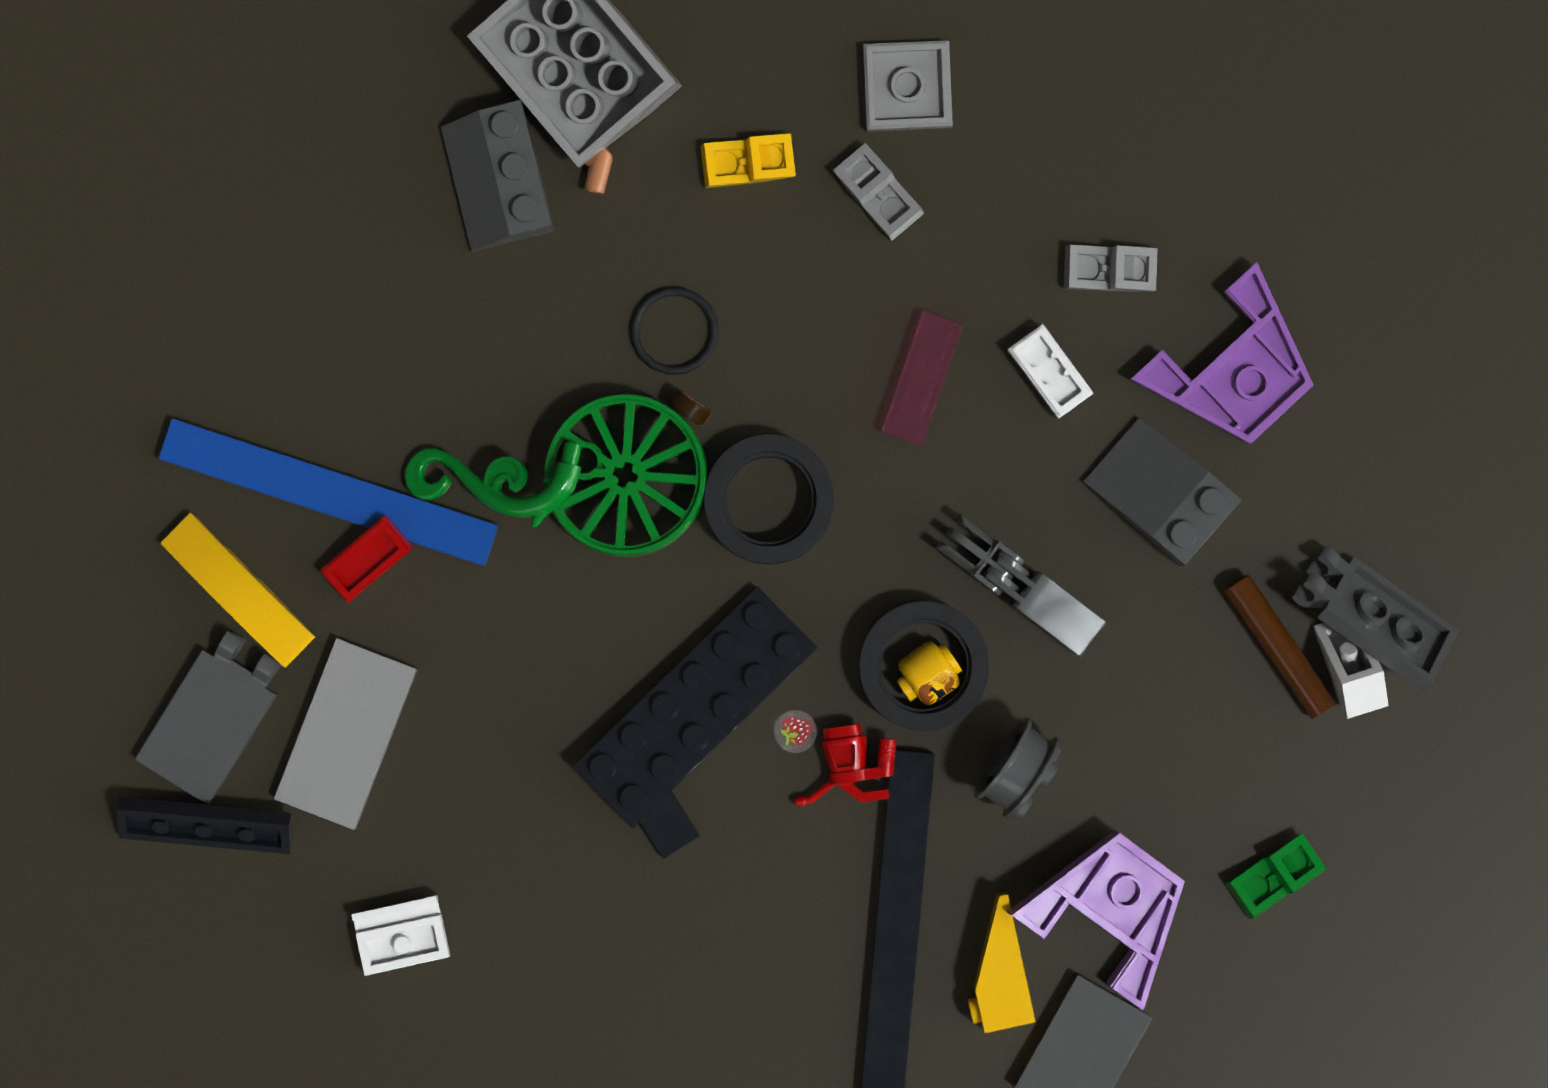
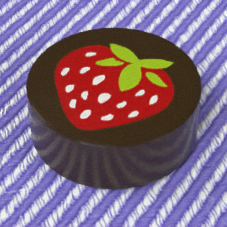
[669,389,713,426]

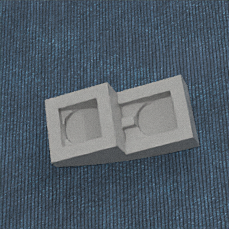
[833,143,924,241]
[1064,244,1157,292]

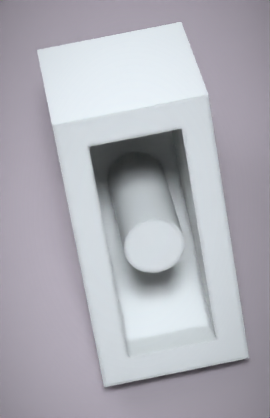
[1314,623,1389,719]

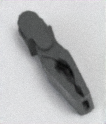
[935,513,1106,657]

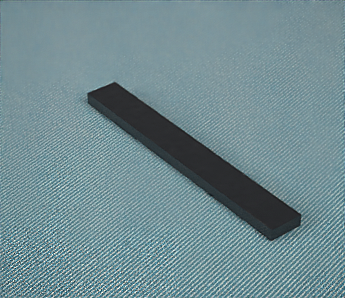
[861,750,935,1088]

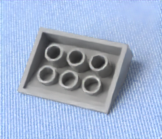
[467,0,682,168]

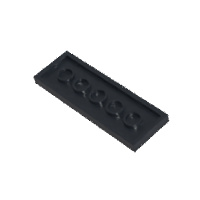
[573,586,818,829]

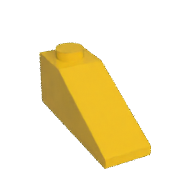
[968,892,1036,1033]

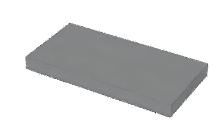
[274,638,418,830]

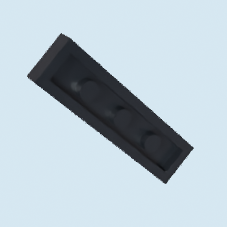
[116,797,293,854]

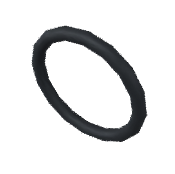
[631,287,719,375]

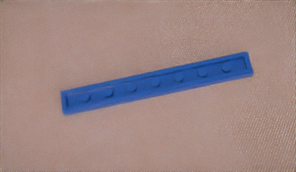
[158,419,499,566]

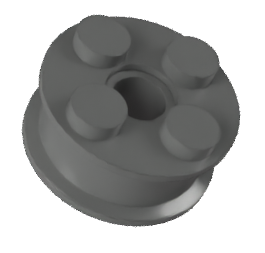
[974,718,1062,819]

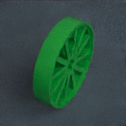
[544,394,708,558]

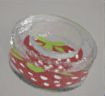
[774,710,817,753]

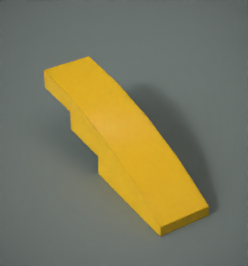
[160,513,315,668]

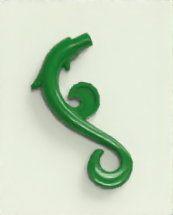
[405,442,582,528]

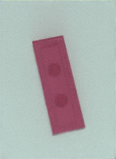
[881,311,964,447]

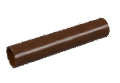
[1224,574,1336,719]

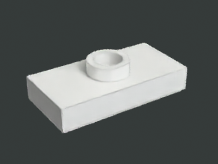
[1007,324,1093,419]

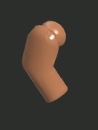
[583,147,613,195]

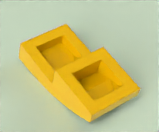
[700,133,796,188]

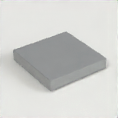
[863,41,953,131]

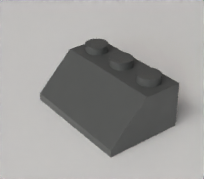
[441,100,555,252]

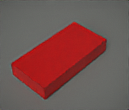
[320,515,414,603]

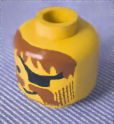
[896,642,962,705]

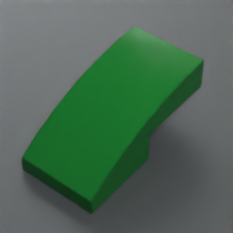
[1225,833,1326,919]

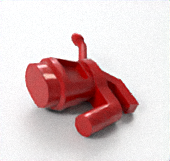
[794,723,897,807]

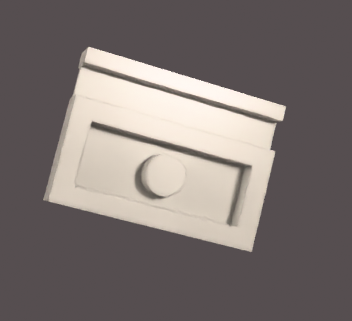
[351,895,451,976]

